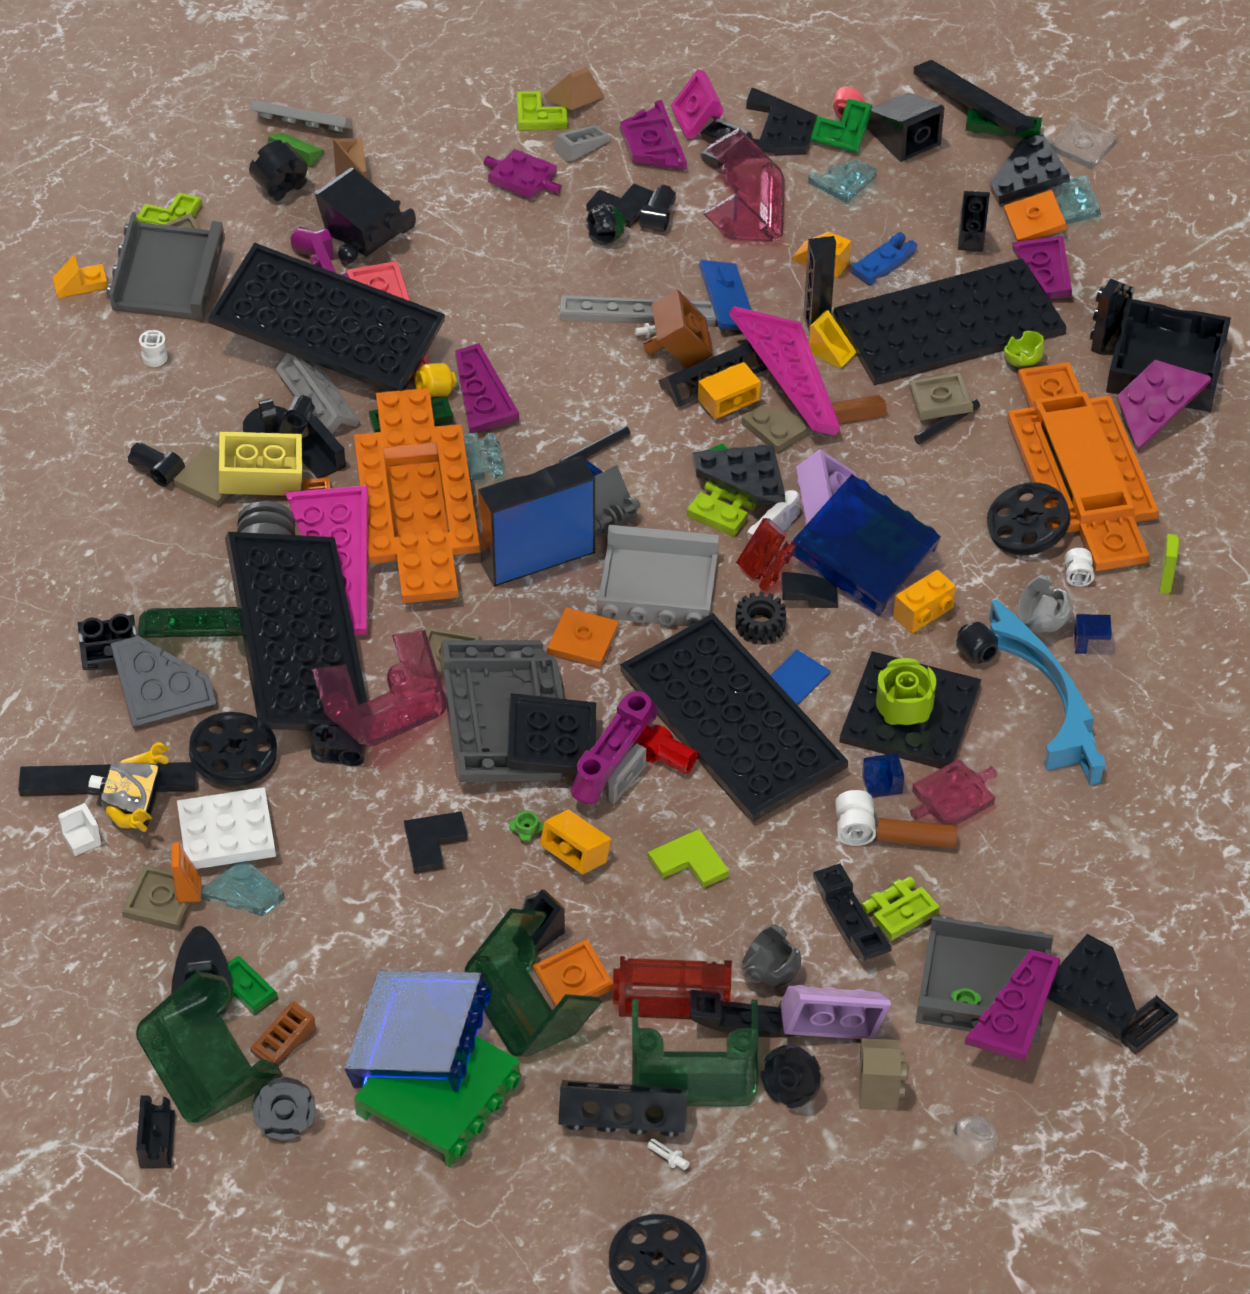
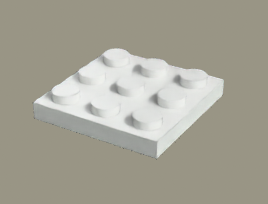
[177,787,276,869]

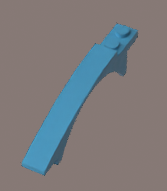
[989,599,1106,785]

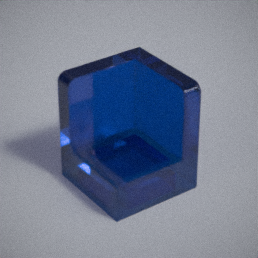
[1074,614,1112,654]
[862,753,905,798]

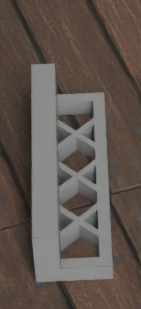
[276,353,360,435]

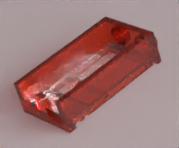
[613,956,732,1019]

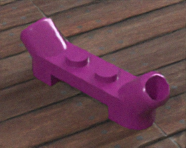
[290,226,349,278]
[570,691,658,805]

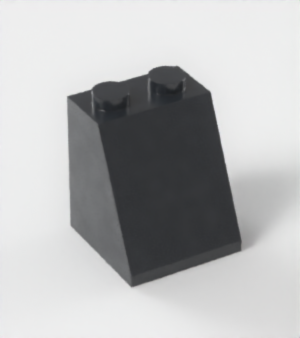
[867,92,945,162]
[314,167,404,252]

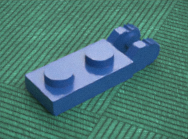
[851,232,918,286]

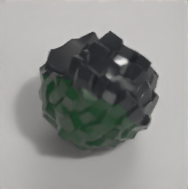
[586,203,627,246]

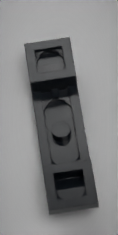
[813,863,892,961]
[689,990,798,1038]

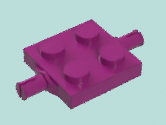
[483,149,562,199]

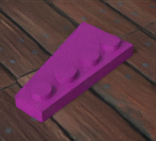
[455,343,519,435]
[965,949,1060,1062]

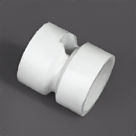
[835,790,876,846]

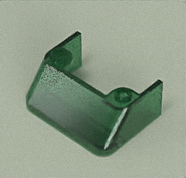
[138,607,250,678]
[464,908,602,1057]
[632,999,758,1107]

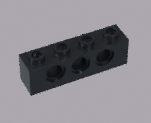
[558,1080,688,1137]

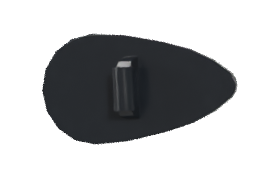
[171,926,233,1023]

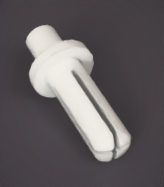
[635,323,656,339]
[648,1139,690,1170]

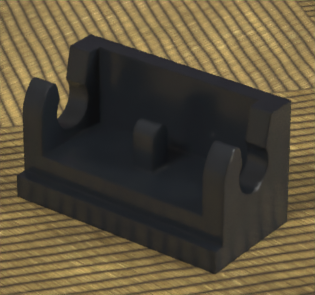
[136,1095,176,1168]

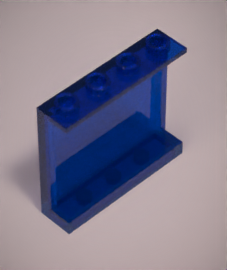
[790,474,941,617]
[344,970,491,1092]

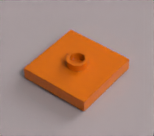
[1004,190,1067,242]
[547,607,619,668]
[533,939,615,1016]

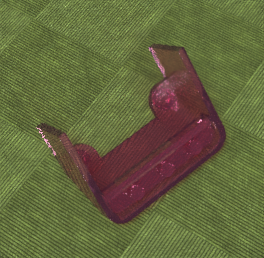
[704,128,785,242]
[312,630,446,746]

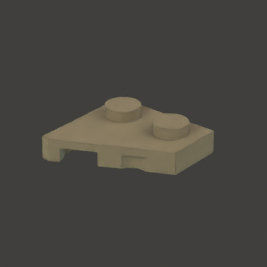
[742,405,813,454]

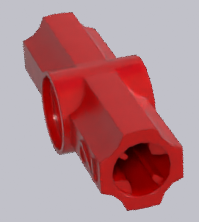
[633,724,698,774]

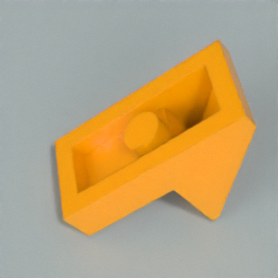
[52,255,108,298]

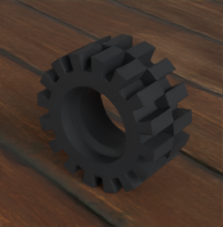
[735,592,786,645]

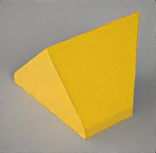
[809,310,856,368]

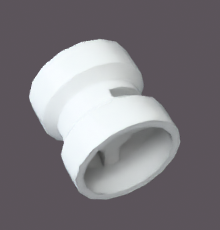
[139,330,168,367]
[1064,548,1094,587]

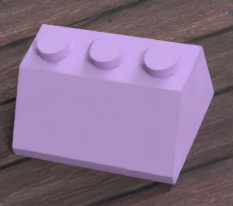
[796,449,866,538]
[781,985,891,1039]

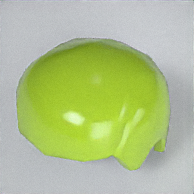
[1004,331,1044,368]

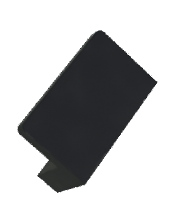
[302,416,346,479]

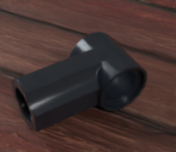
[639,185,676,232]
[276,395,315,434]
[128,442,185,487]

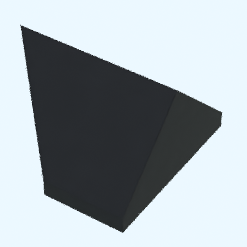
[510,889,565,956]

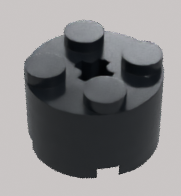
[249,140,308,201]

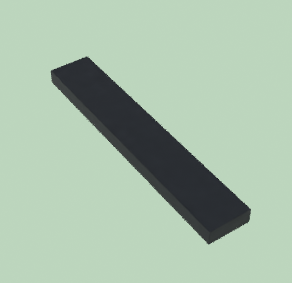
[913,59,1034,135]
[18,762,197,796]

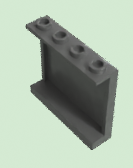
[106,212,225,320]
[916,916,1054,1043]

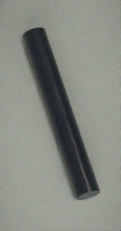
[914,398,980,445]
[559,426,631,463]

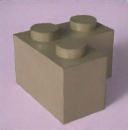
[860,1038,907,1110]

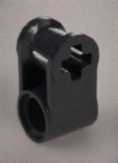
[311,725,368,767]

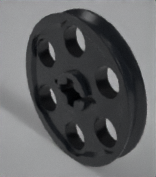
[987,482,1070,556]
[189,712,277,786]
[609,1214,706,1294]

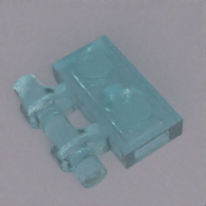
[463,433,505,481]

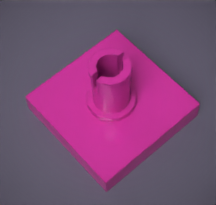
[671,69,723,140]

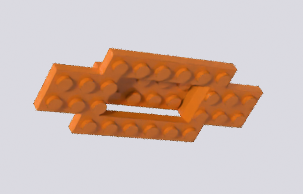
[1007,362,1159,571]
[354,388,480,603]

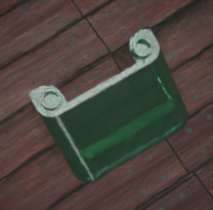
[136,972,283,1123]

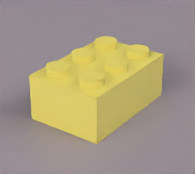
[218,432,302,496]

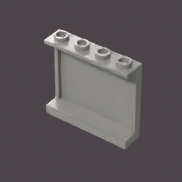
[596,525,719,627]

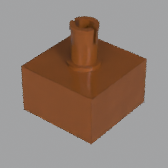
[643,289,713,368]

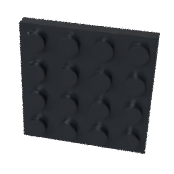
[839,651,982,772]

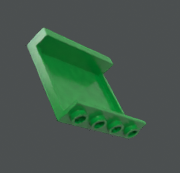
[354,1008,522,1167]

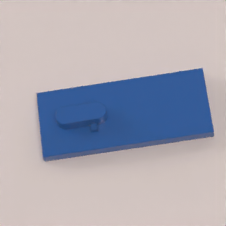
[699,260,751,330]
[771,649,831,705]

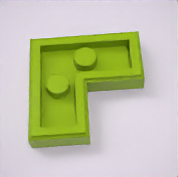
[517,91,568,131]
[137,192,202,225]
[1159,534,1179,594]
[648,829,729,888]

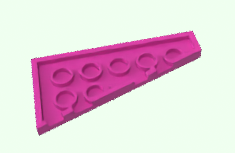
[729,306,840,435]
[285,486,369,635]

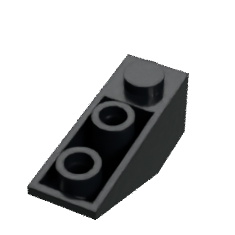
[958,191,990,252]

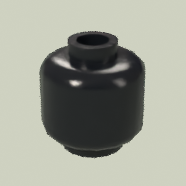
[956,622,998,664]

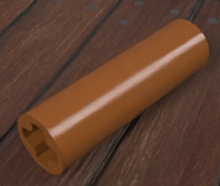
[877,818,957,849]

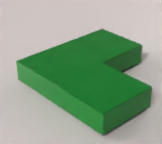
[810,98,873,154]
[227,955,278,1015]

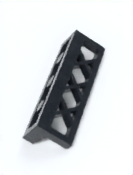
[803,236,836,334]
[658,342,768,408]

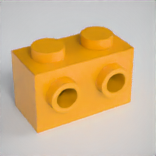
[698,362,761,419]
[893,569,956,634]
[540,809,612,875]

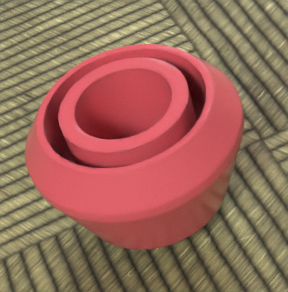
[833,87,865,118]

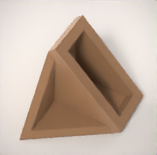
[544,67,605,110]
[333,138,367,178]

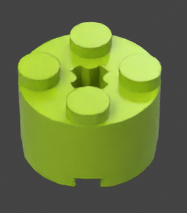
[876,658,936,725]

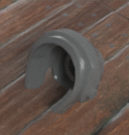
[740,924,802,987]

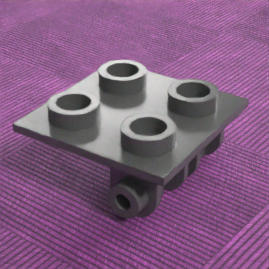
[594,465,641,537]

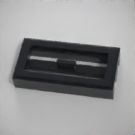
[1113,995,1179,1054]

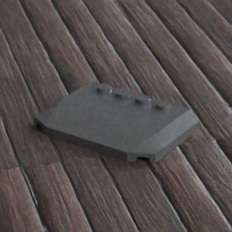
[441,640,564,782]

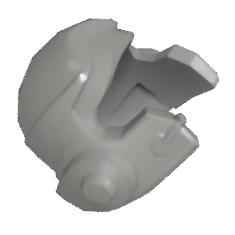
[1017,574,1073,634]

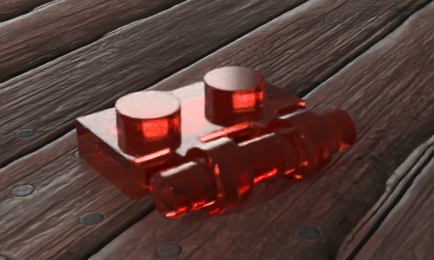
[736,518,796,591]

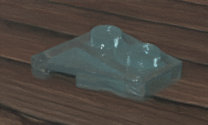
[808,159,877,204]
[1057,175,1101,224]
[201,861,285,916]

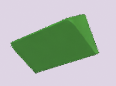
[268,133,324,167]

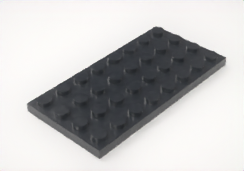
[208,242,445,392]
[833,258,1067,385]
[225,532,372,732]
[620,613,848,822]

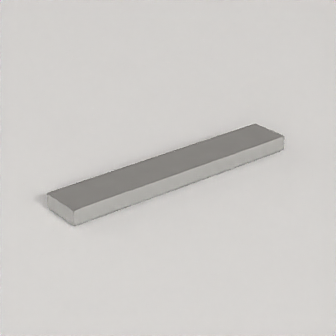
[560,295,716,327]

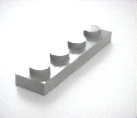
[251,100,353,132]

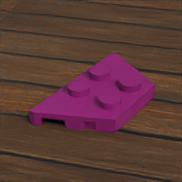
[620,100,687,170]
[1117,360,1211,451]

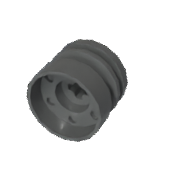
[237,501,296,535]

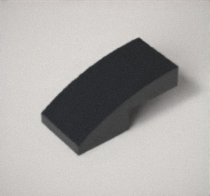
[781,572,838,608]

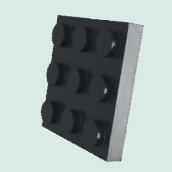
[506,693,596,775]

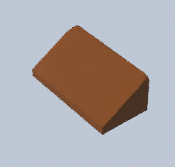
[831,395,887,424]

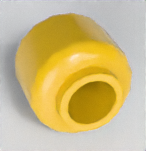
[415,363,456,398]

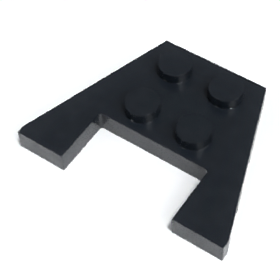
[732,88,818,158]

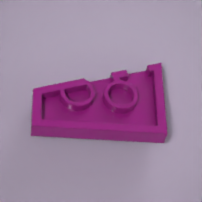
[1012,236,1072,299]

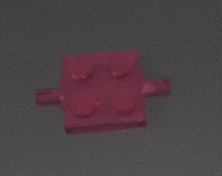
[910,759,997,825]

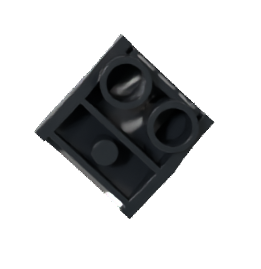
[77,614,137,670]

